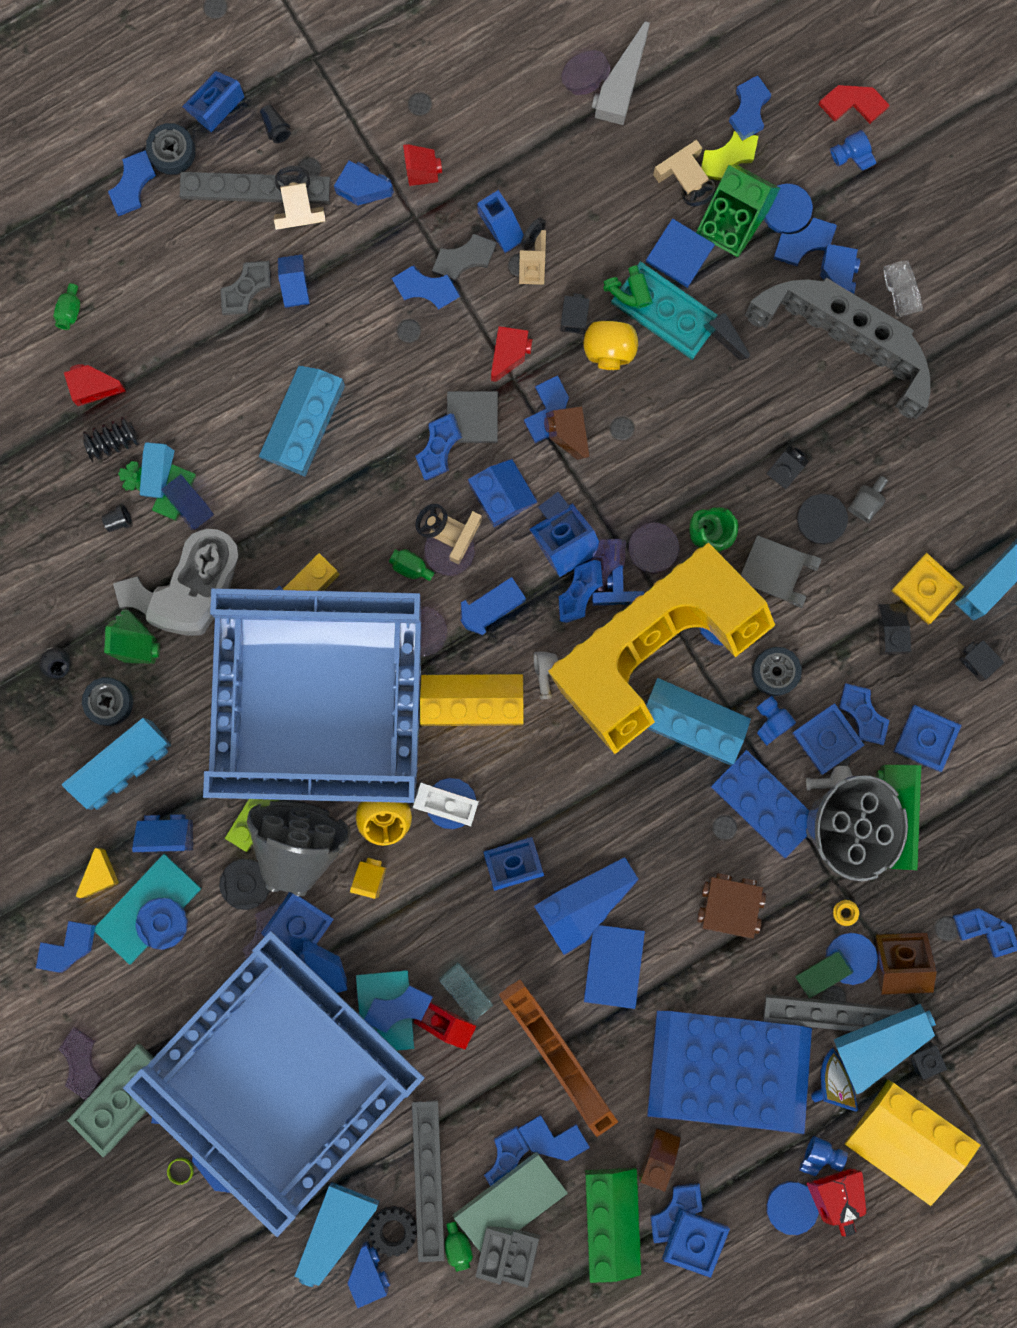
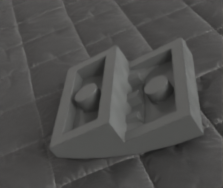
[475,1226,541,1288]

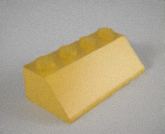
[420,674,523,726]

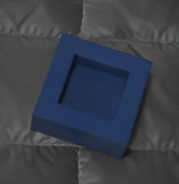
[538,492,572,527]

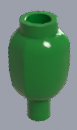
[53,283,80,330]
[388,549,435,581]
[444,1221,473,1272]

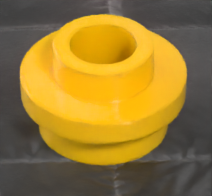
[833,900,859,926]

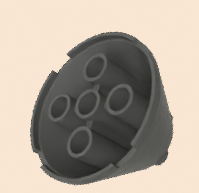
[806,775,908,881]
[247,800,351,896]

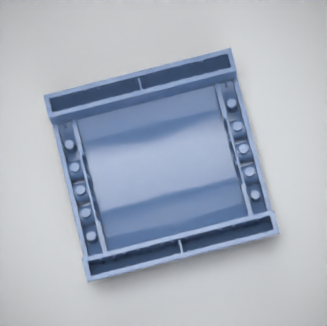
[203,589,421,803]
[123,931,425,1237]

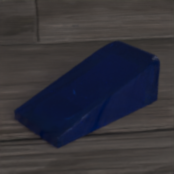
[161,474,214,530]

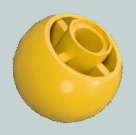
[583,321,638,370]
[355,802,412,845]

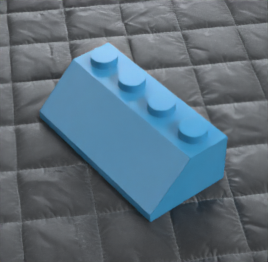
[259,366,345,477]
[646,678,751,766]
[61,718,171,810]

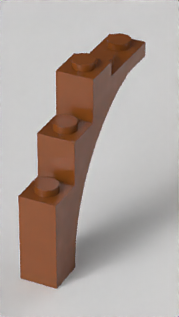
[498,980,618,1137]

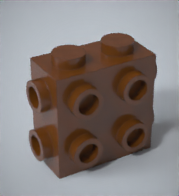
[697,873,766,939]

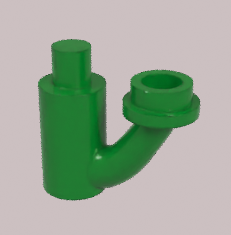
[603,265,653,309]

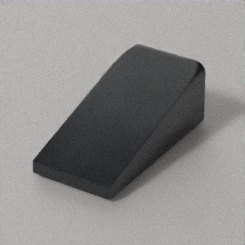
[703,313,750,361]

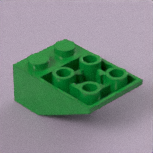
[696,165,780,257]

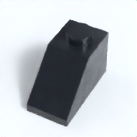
[877,603,911,655]

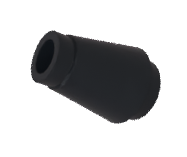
[260,105,291,144]

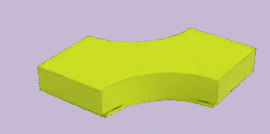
[701,131,758,181]

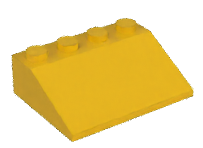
[844,1080,981,1206]

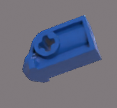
[460,577,526,635]

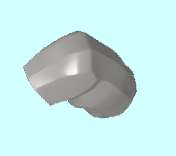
[146,529,238,635]

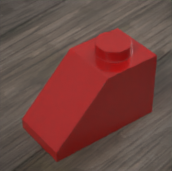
[403,144,442,186]
[491,326,533,382]
[64,364,125,406]
[413,1002,476,1050]

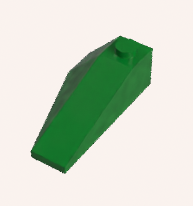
[104,610,160,664]

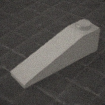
[592,22,650,125]

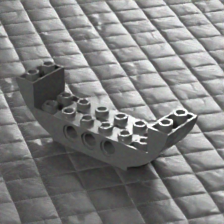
[745,278,930,419]

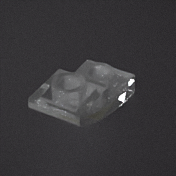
[883,260,923,317]

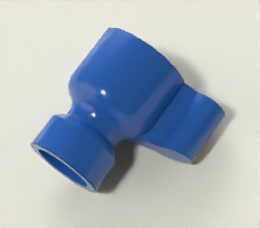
[830,130,876,171]
[757,696,796,746]
[799,1136,848,1176]

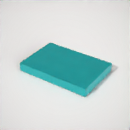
[356,970,415,1050]

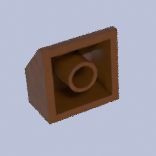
[875,933,937,995]

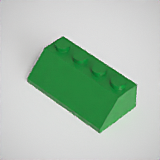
[876,765,921,870]
[585,1168,641,1283]

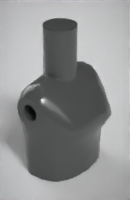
[848,476,888,523]

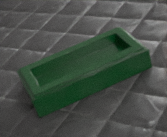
[795,949,854,999]

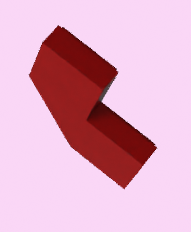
[818,85,890,124]

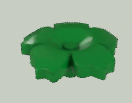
[118,461,142,491]

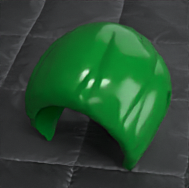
[689,507,739,552]

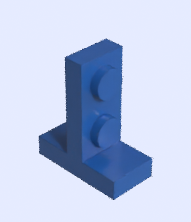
[592,541,644,606]

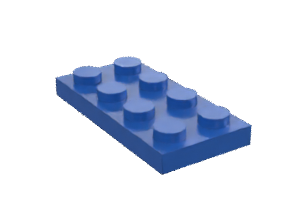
[711,750,810,858]

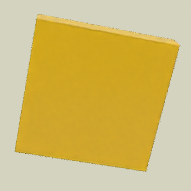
[891,553,964,625]

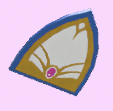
[811,1048,858,1111]

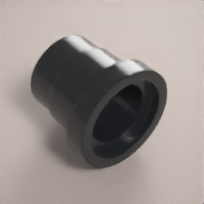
[102,503,133,533]

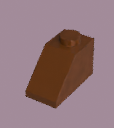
[544,407,589,460]
[638,1128,681,1192]

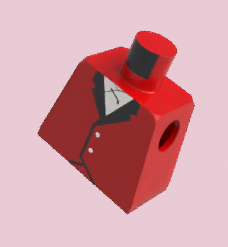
[807,1168,866,1236]

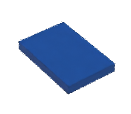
[584,925,645,1009]

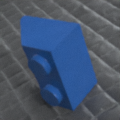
[468,459,537,528]
[530,503,603,577]
[132,815,193,852]

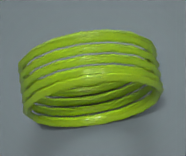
[167,1158,194,1185]

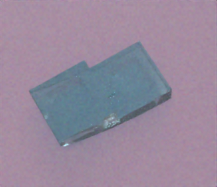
[439,963,493,1022]

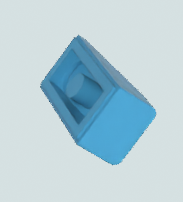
[140,442,175,498]

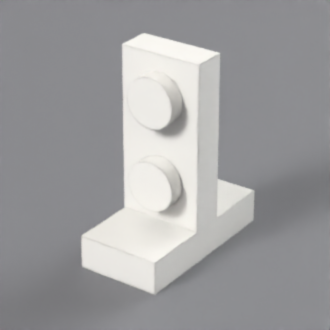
[411,783,479,826]

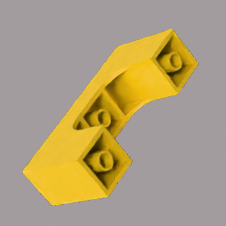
[548,543,775,754]

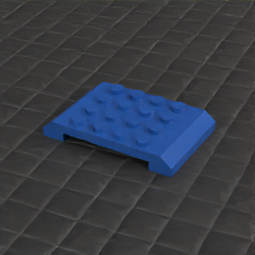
[647,1011,812,1134]

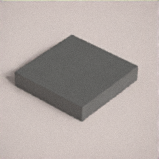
[447,391,498,443]

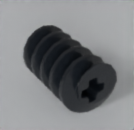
[83,417,140,463]

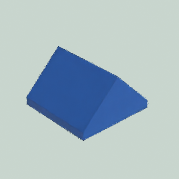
[182,71,244,132]
[483,837,544,891]

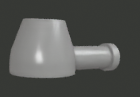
[533,651,558,700]
[806,766,853,791]

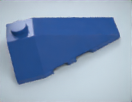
[534,857,639,955]

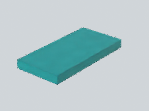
[611,261,718,360]
[95,854,202,965]

